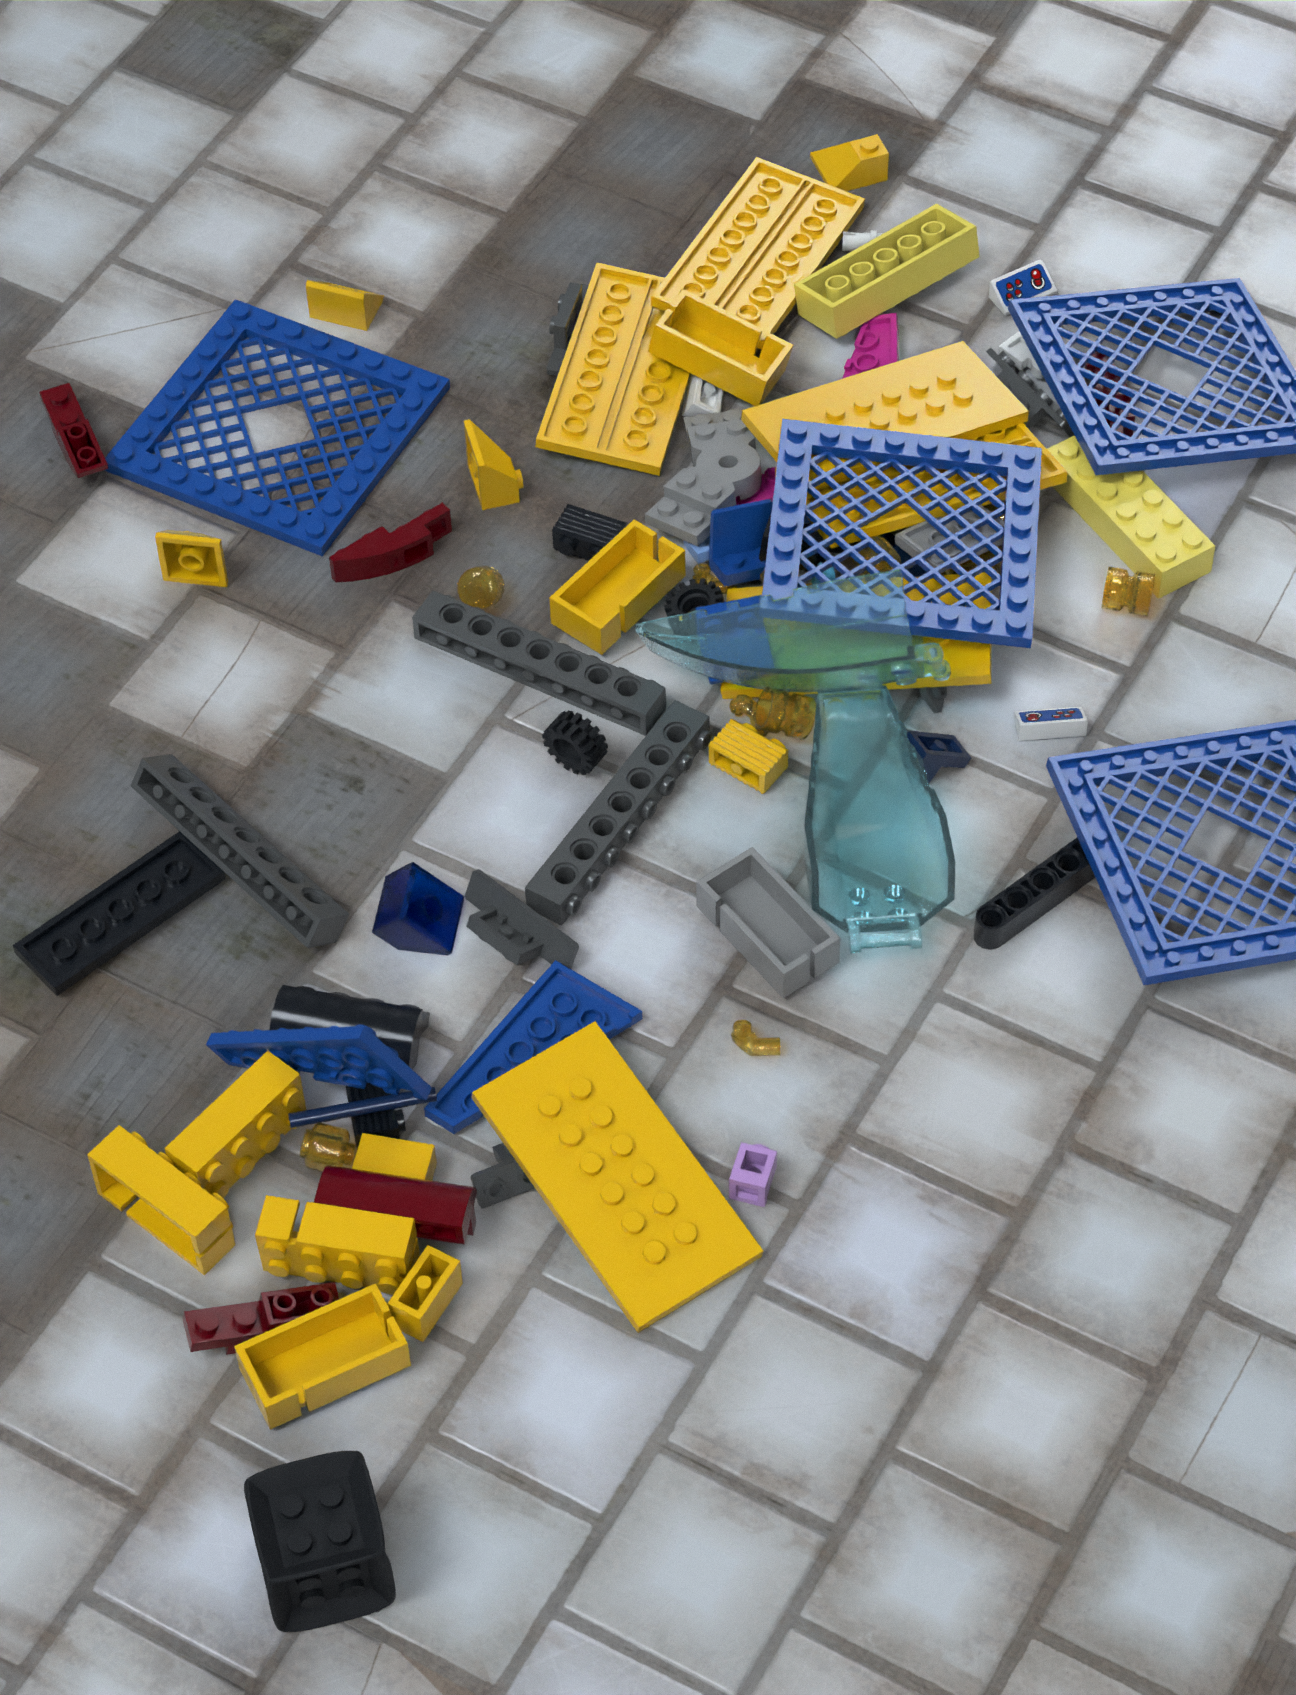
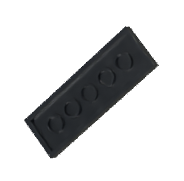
[13,831,226,996]

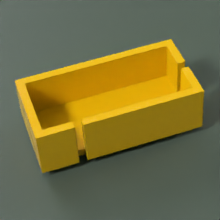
[648,289,793,406]
[549,519,686,655]
[164,1051,306,1198]
[87,1125,236,1275]
[255,1195,420,1295]
[234,1283,411,1430]

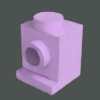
[729,1142,777,1207]

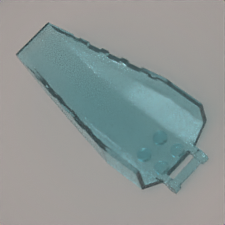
[635,569,951,692]
[804,685,956,954]

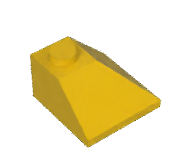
[810,134,889,191]
[464,419,524,510]
[155,530,228,587]

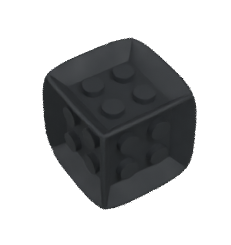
[244,1451,396,1632]

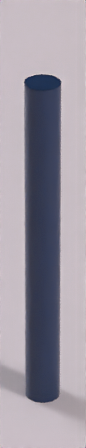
[288,1087,437,1128]

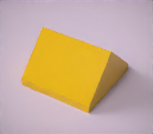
[306,280,384,331]

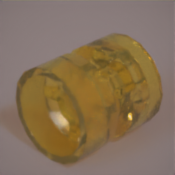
[1101,566,1155,616]
[754,687,816,740]

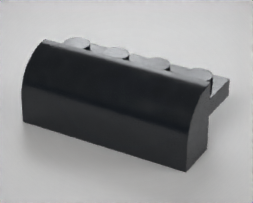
[269,985,430,1069]

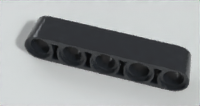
[973,837,1095,950]

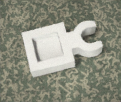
[998,331,1043,379]

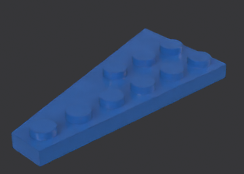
[424,960,643,1134]
[206,1024,432,1100]

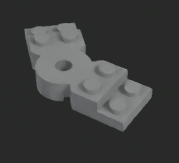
[645,408,762,546]

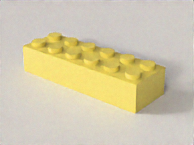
[794,204,980,339]
[1047,435,1215,599]

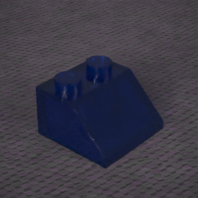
[372,862,465,956]

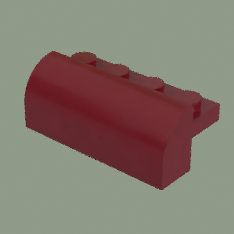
[314,1165,477,1245]

